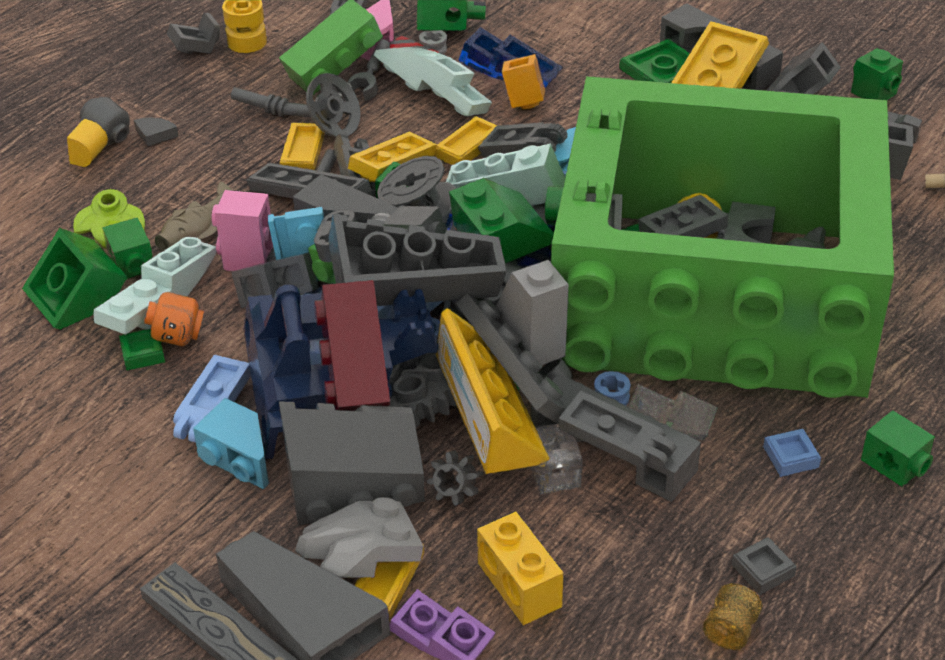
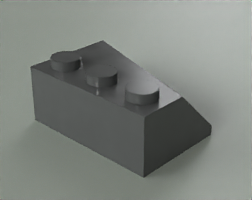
[279,401,425,526]

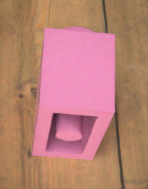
[212,190,273,271]

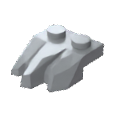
[295,497,423,578]

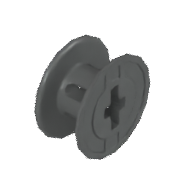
[377,156,457,219]

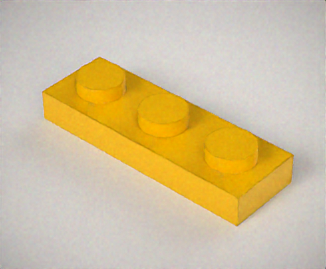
[348,132,437,182]

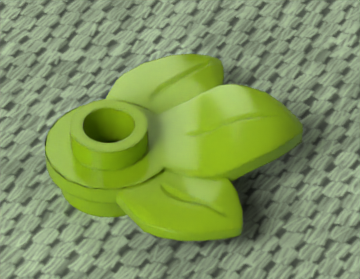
[73,189,145,249]

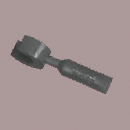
[348,39,390,101]

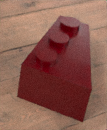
[314,280,390,411]

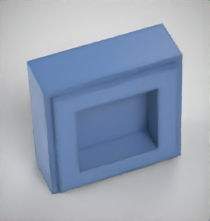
[763,429,821,477]

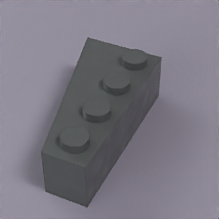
[328,214,507,306]

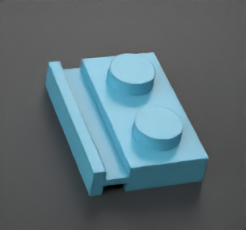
[268,207,324,281]

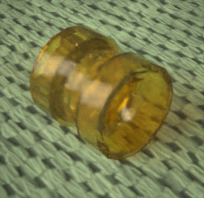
[703,583,763,650]

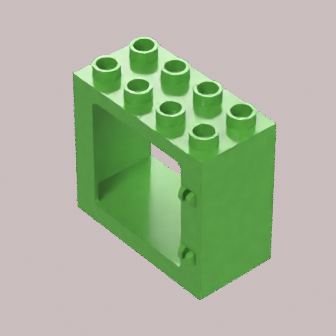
[551,76,894,398]

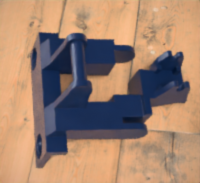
[243,284,439,459]

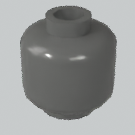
[80,97,130,146]

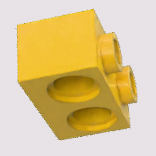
[477,512,563,626]

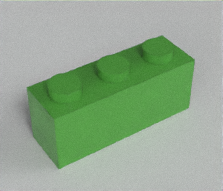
[279,0,383,95]

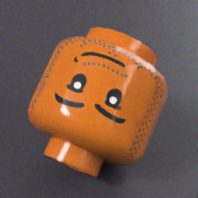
[144,292,204,346]

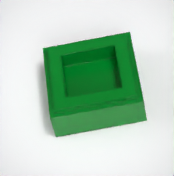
[119,329,165,371]

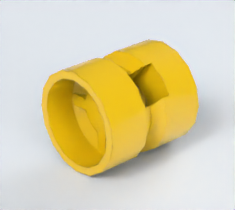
[222,0,267,53]

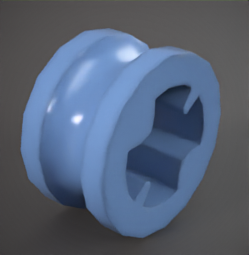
[594,371,631,406]

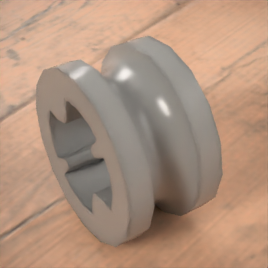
[419,30,447,54]

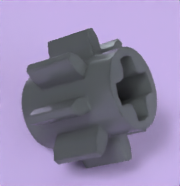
[427,450,483,506]

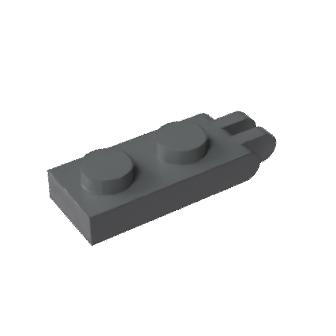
[558,390,677,468]

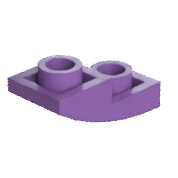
[389,589,495,660]

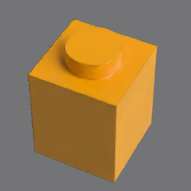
[502,54,545,109]

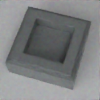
[732,537,797,595]

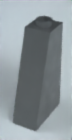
[216,531,390,660]

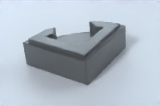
[134,118,178,146]

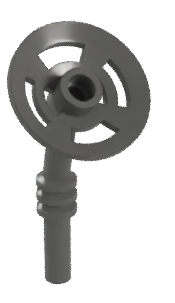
[231,73,361,138]

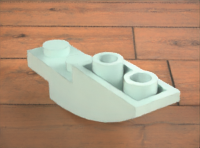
[374,47,492,116]
[94,237,216,335]

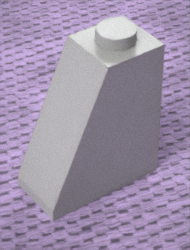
[496,260,569,365]

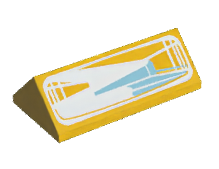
[436,308,550,474]

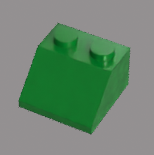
[449,178,554,264]
[22,228,128,330]

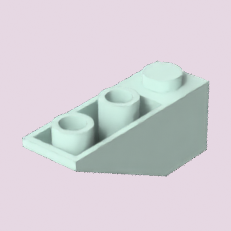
[446,144,565,206]

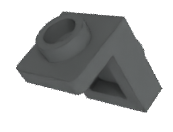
[167,12,220,54]

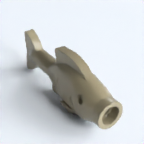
[155,182,233,252]

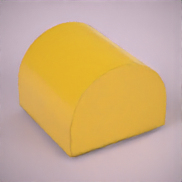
[67,119,108,167]

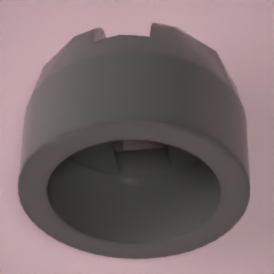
[539,358,572,380]

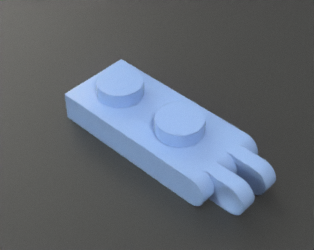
[173,355,251,443]

